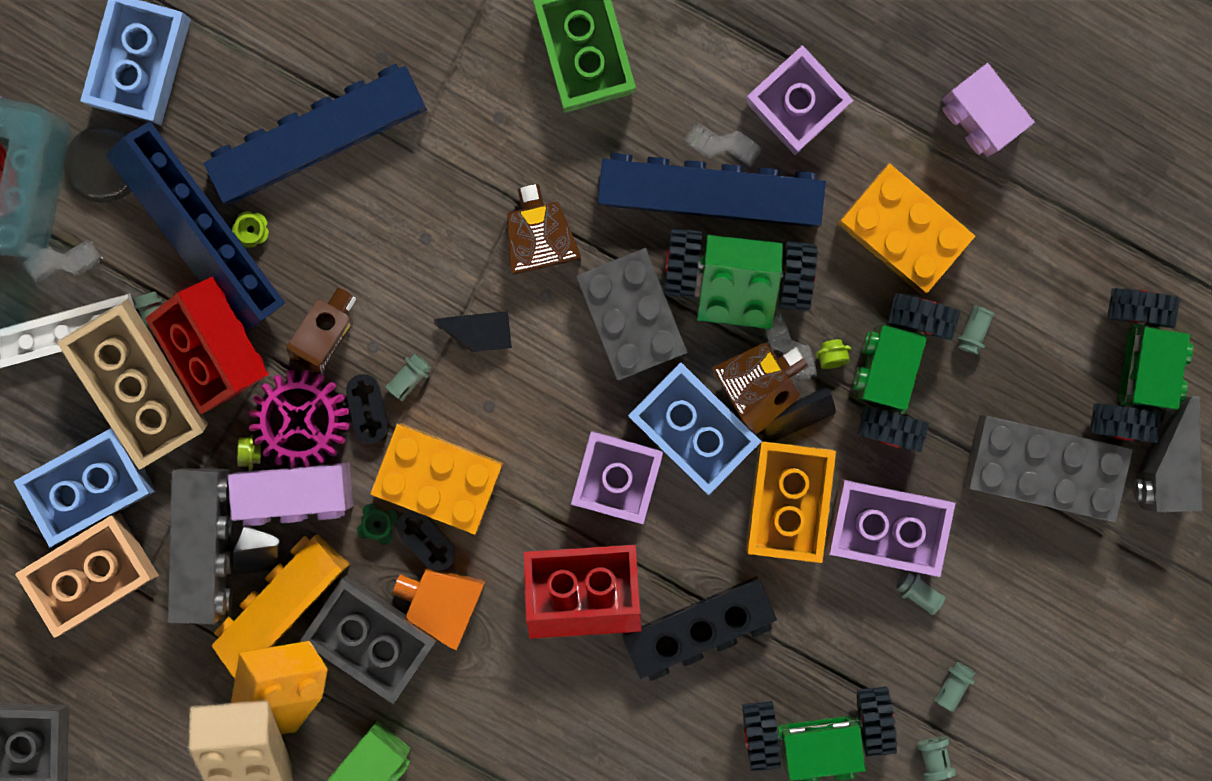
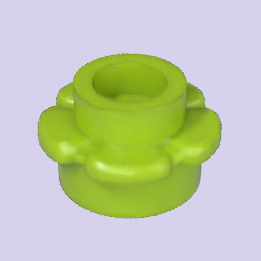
[232,211,269,248]
[816,339,852,369]
[237,435,261,471]

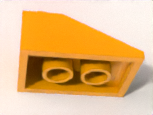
[231,641,327,735]

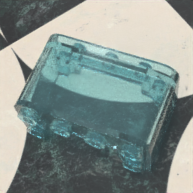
[0,98,71,260]

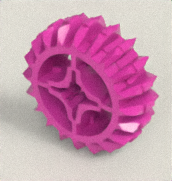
[249,370,350,469]

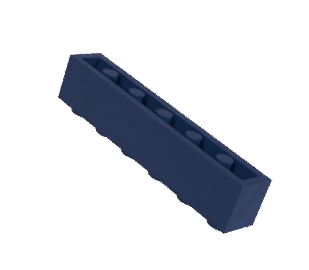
[204,64,428,206]
[105,121,285,333]
[598,153,826,228]

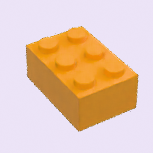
[837,163,975,295]
[370,423,504,535]
[745,441,836,563]

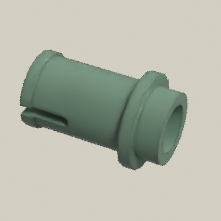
[134,292,163,339]
[957,305,995,355]
[385,353,432,401]
[896,571,946,615]
[934,662,976,712]

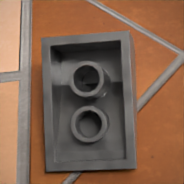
[1134,396,1202,512]

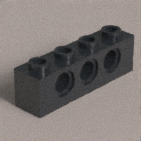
[622,576,777,681]

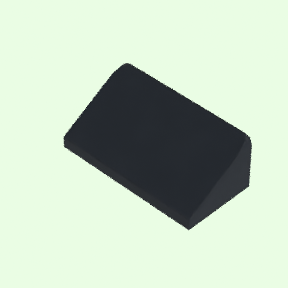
[763,388,836,442]
[234,527,280,575]

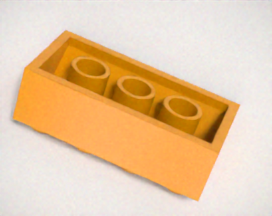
[211,534,350,678]

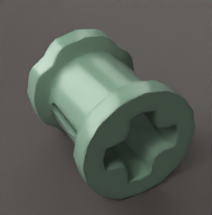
[917,736,956,781]

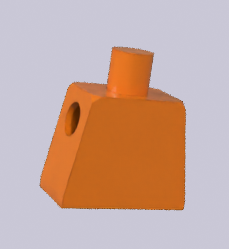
[392,568,485,650]

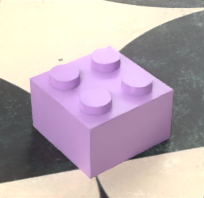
[745,45,854,156]
[941,63,1035,157]
[571,431,663,524]

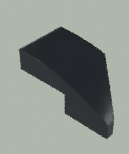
[434,311,512,352]

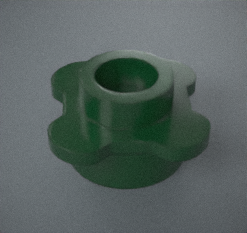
[357,503,398,545]

